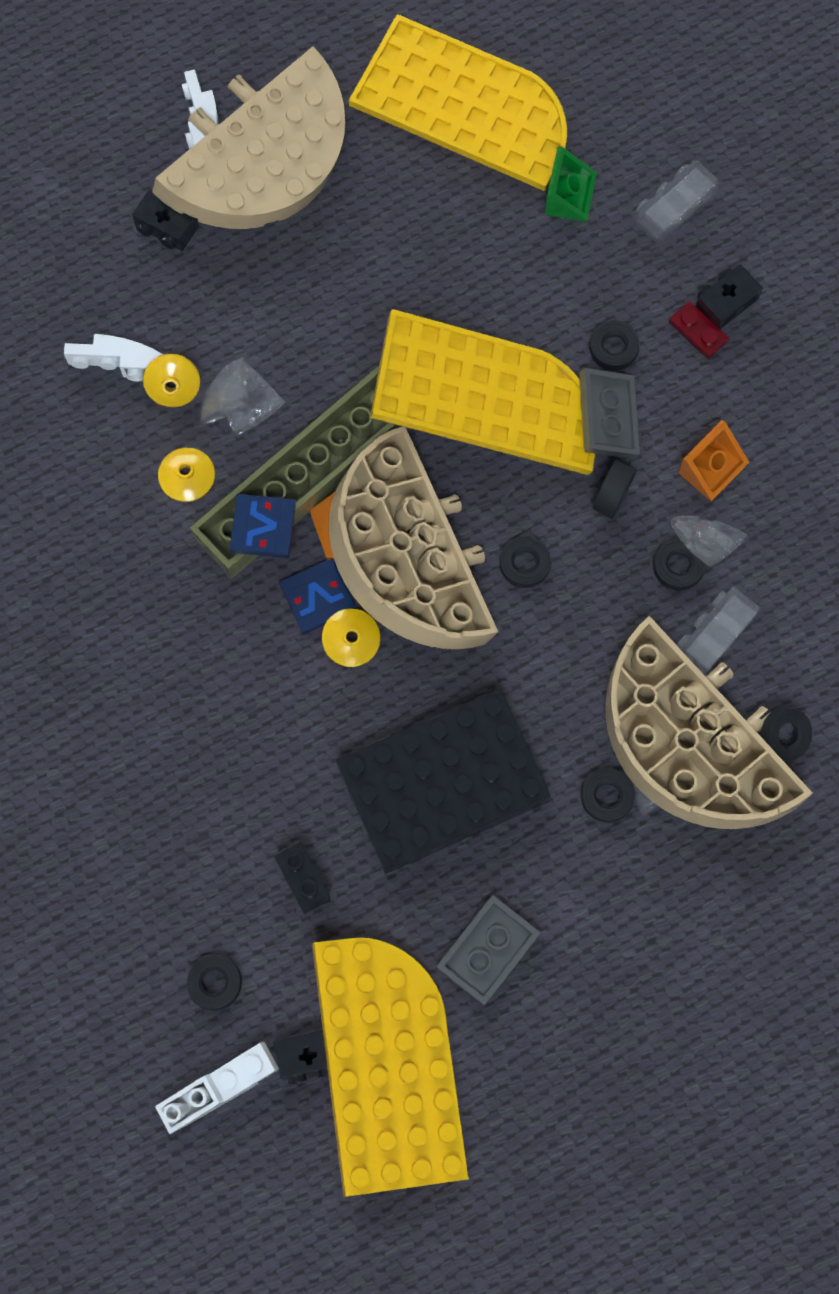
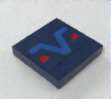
[230,494,296,558]
[279,558,356,635]

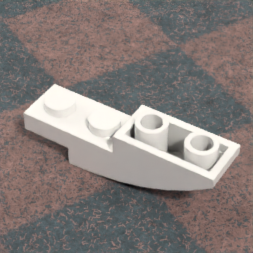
[182,69,219,149]
[64,334,168,383]
[155,1042,279,1134]

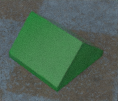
[545,146,597,222]

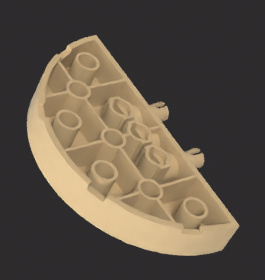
[152,46,345,229]
[329,426,498,649]
[605,616,813,829]

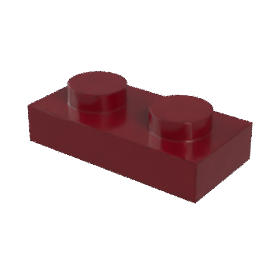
[668,301,729,360]

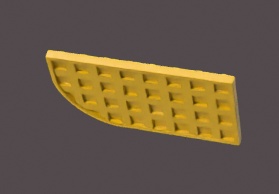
[349,14,567,191]
[370,309,595,475]
[312,938,469,1197]

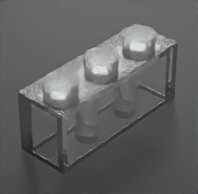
[635,159,720,245]
[677,586,761,676]

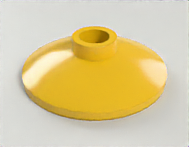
[143,354,200,407]
[158,448,215,502]
[322,609,380,667]

